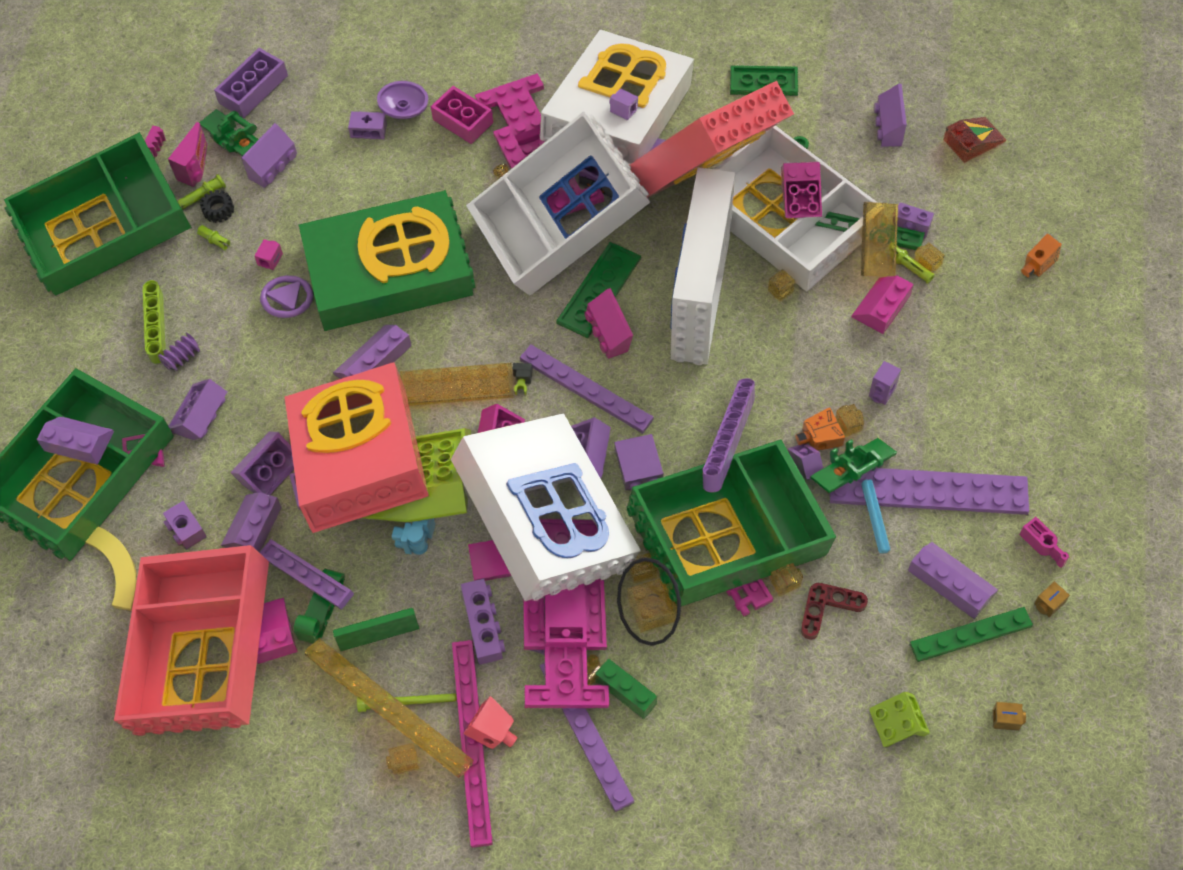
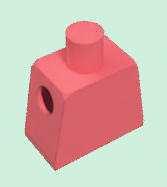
[463,696,518,749]

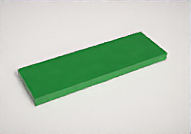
[556,242,641,338]

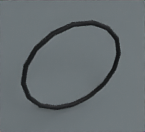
[617,557,681,646]

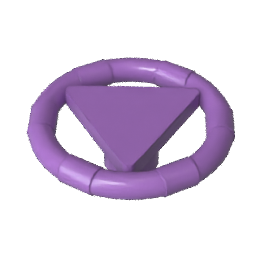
[260,275,314,318]

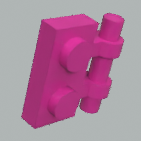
[726,579,774,616]

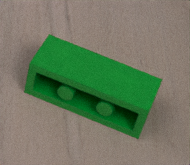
[595,658,657,719]

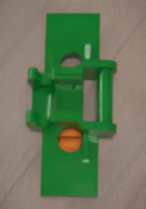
[199,109,259,156]
[810,438,897,493]

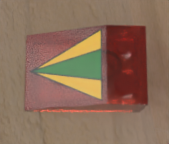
[943,117,1006,163]

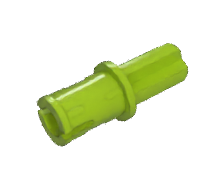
[197,225,231,250]

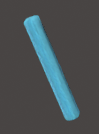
[861,479,890,554]

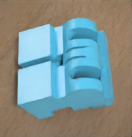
[392,518,436,555]

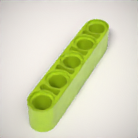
[142,280,166,364]

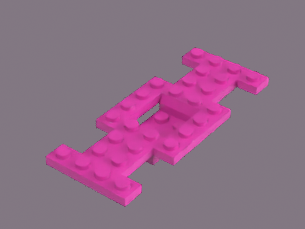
[475,73,604,215]
[523,519,609,708]

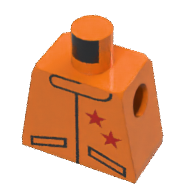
[1021,233,1062,277]
[795,407,845,451]

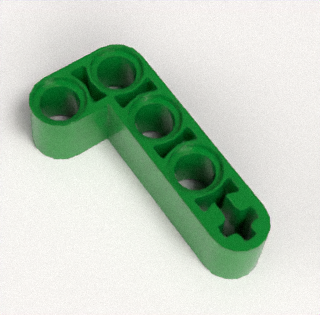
[294,568,345,645]

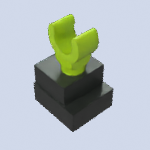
[512,363,533,396]

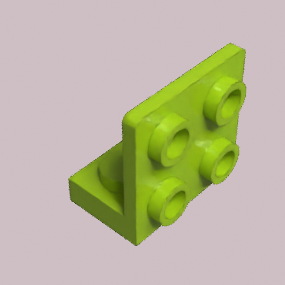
[869,691,930,747]

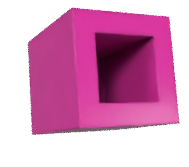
[254,239,283,270]

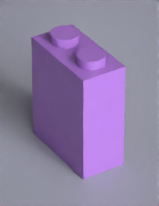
[614,434,663,491]

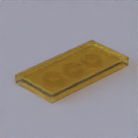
[861,202,898,277]

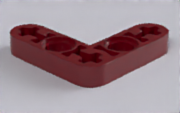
[801,583,868,640]

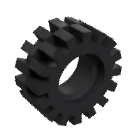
[200,190,234,223]

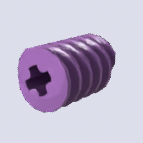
[158,332,200,371]

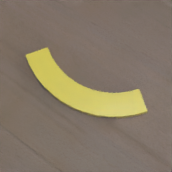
[85,527,137,611]

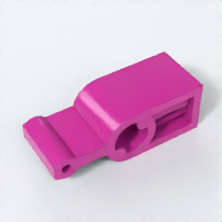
[1019,517,1069,568]

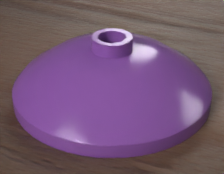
[377,81,428,119]

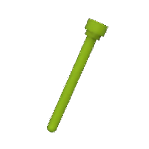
[357,693,457,712]

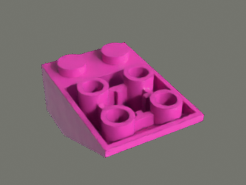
[781,162,822,218]

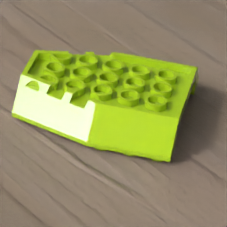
[362,428,471,522]

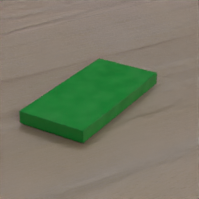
[730,65,798,96]
[333,608,420,651]

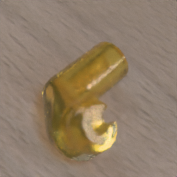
[587,654,601,685]

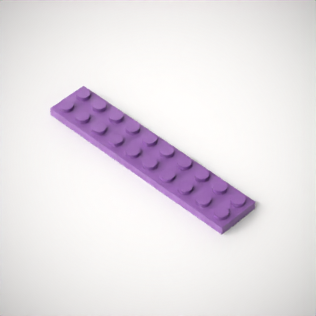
[830,468,1029,515]

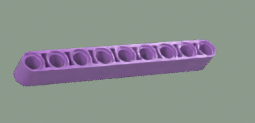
[703,378,755,492]

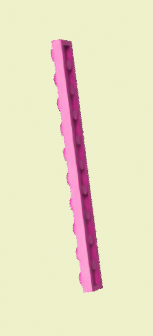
[452,640,493,848]

